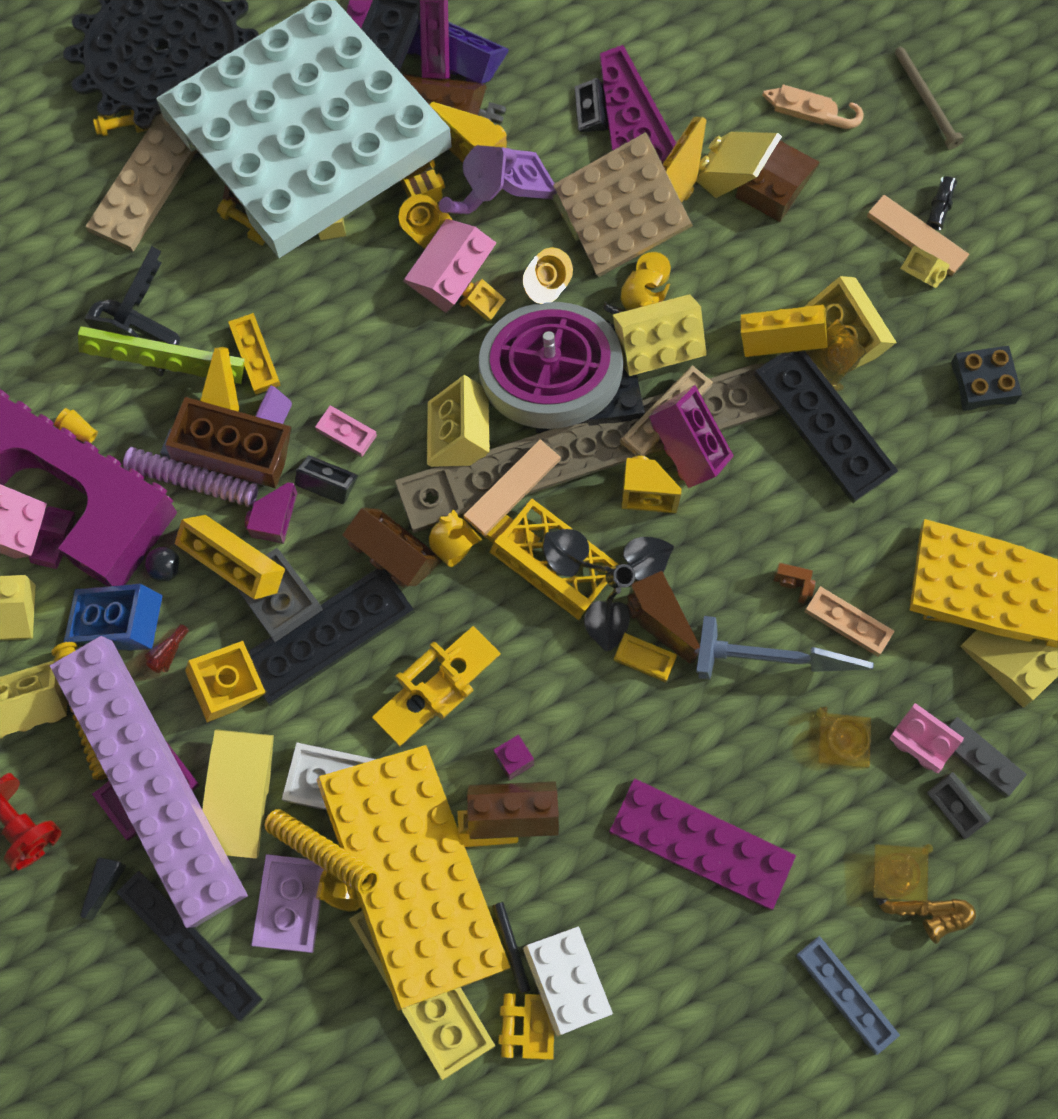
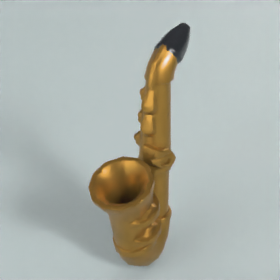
[873,889,976,944]

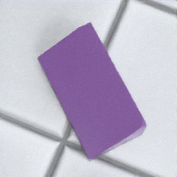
[255,385,292,424]

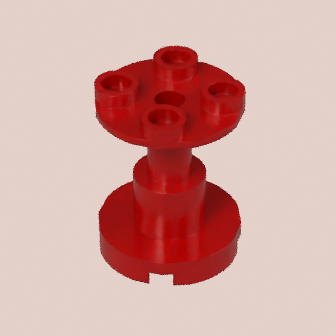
[0,773,62,871]

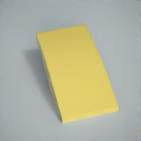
[202,729,274,859]

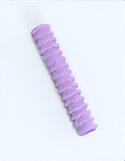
[123,447,258,507]

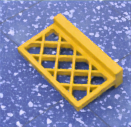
[490,499,619,620]

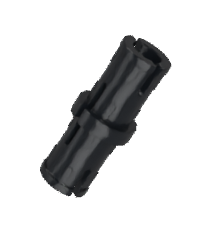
[926,176,957,230]

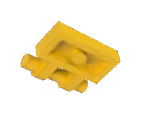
[499,994,554,1060]

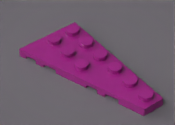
[600,45,676,164]

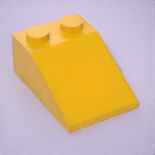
[429,102,507,162]

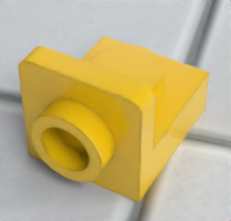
[459,279,506,321]

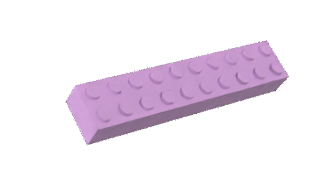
[50,636,248,928]

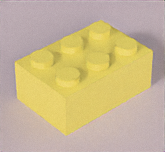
[613,294,707,376]

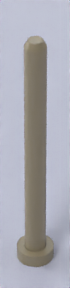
[895,47,964,150]

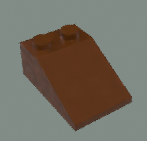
[735,140,820,222]
[626,571,700,664]

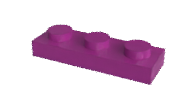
[420,0,450,79]

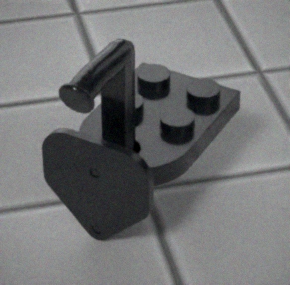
[84,246,180,377]

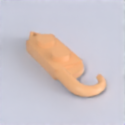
[763,85,863,129]

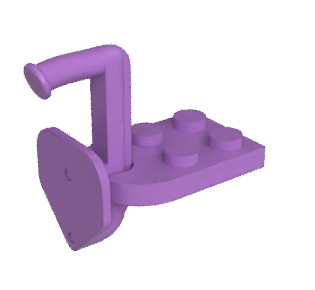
[439,145,557,214]

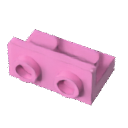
[890,703,964,773]

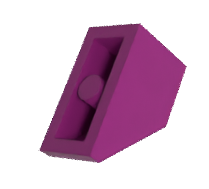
[245,482,297,544]

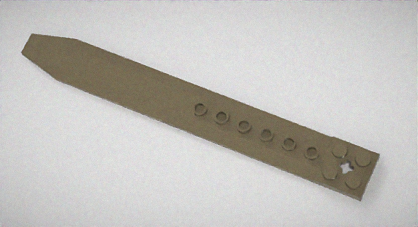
[395,363,780,533]

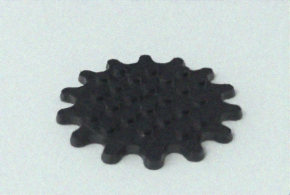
[63,0,259,129]

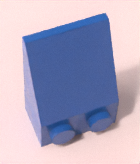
[64,584,163,651]

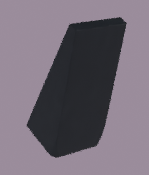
[80,857,126,921]

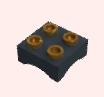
[951,346,1022,411]

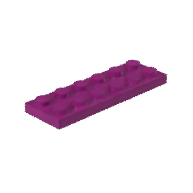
[609,778,796,911]

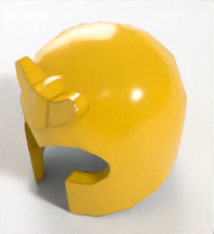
[620,269,670,311]
[429,510,482,567]
[316,869,361,911]

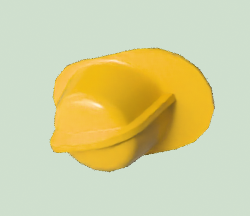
[398,194,452,248]
[523,247,573,304]

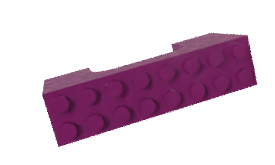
[0,389,177,587]

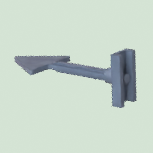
[697,616,874,680]

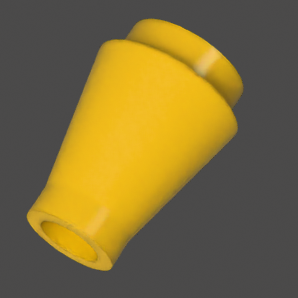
[54,408,98,443]

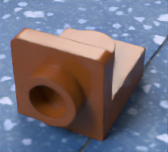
[773,563,816,604]

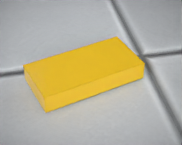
[613,633,677,682]

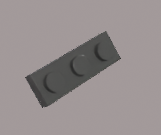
[948,717,1027,798]

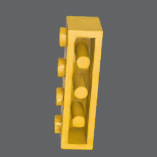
[175,515,285,599]

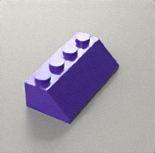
[407,21,509,83]

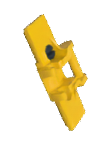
[372,626,501,747]

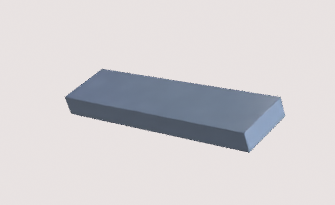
[795,936,900,1055]

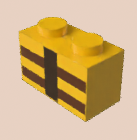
[400,159,445,202]

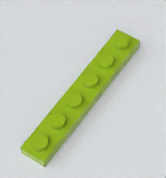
[78,326,245,384]

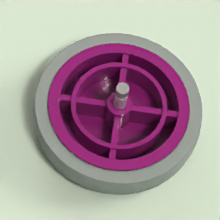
[479,302,623,429]

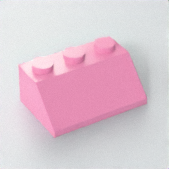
[403,219,496,313]

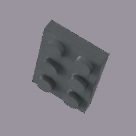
[236,548,323,642]

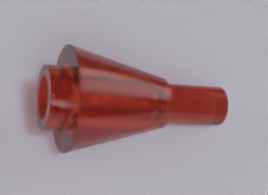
[145,624,189,673]

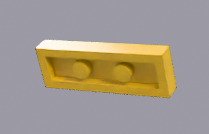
[228,313,281,395]

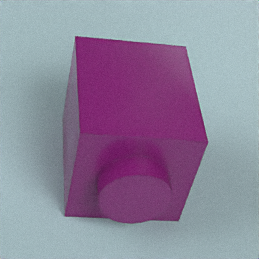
[494,734,534,781]

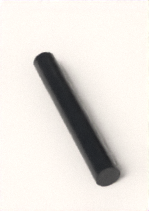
[492,902,531,994]

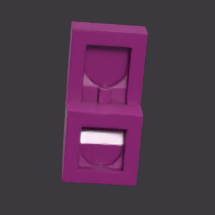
[28,506,75,569]

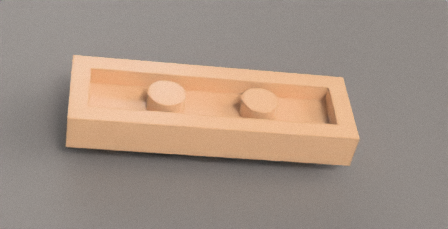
[805,586,894,657]

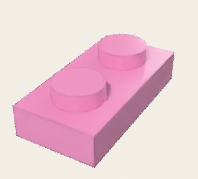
[315,405,377,457]

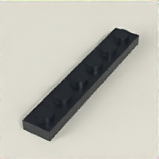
[117,870,264,1022]

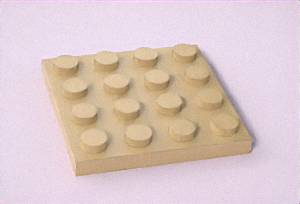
[553,132,693,277]

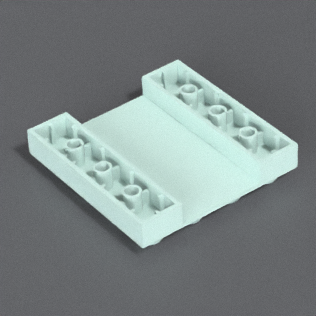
[156,0,452,258]

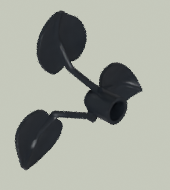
[543,529,674,651]

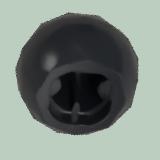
[145,547,180,582]

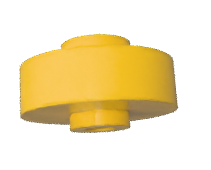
[636,252,671,288]

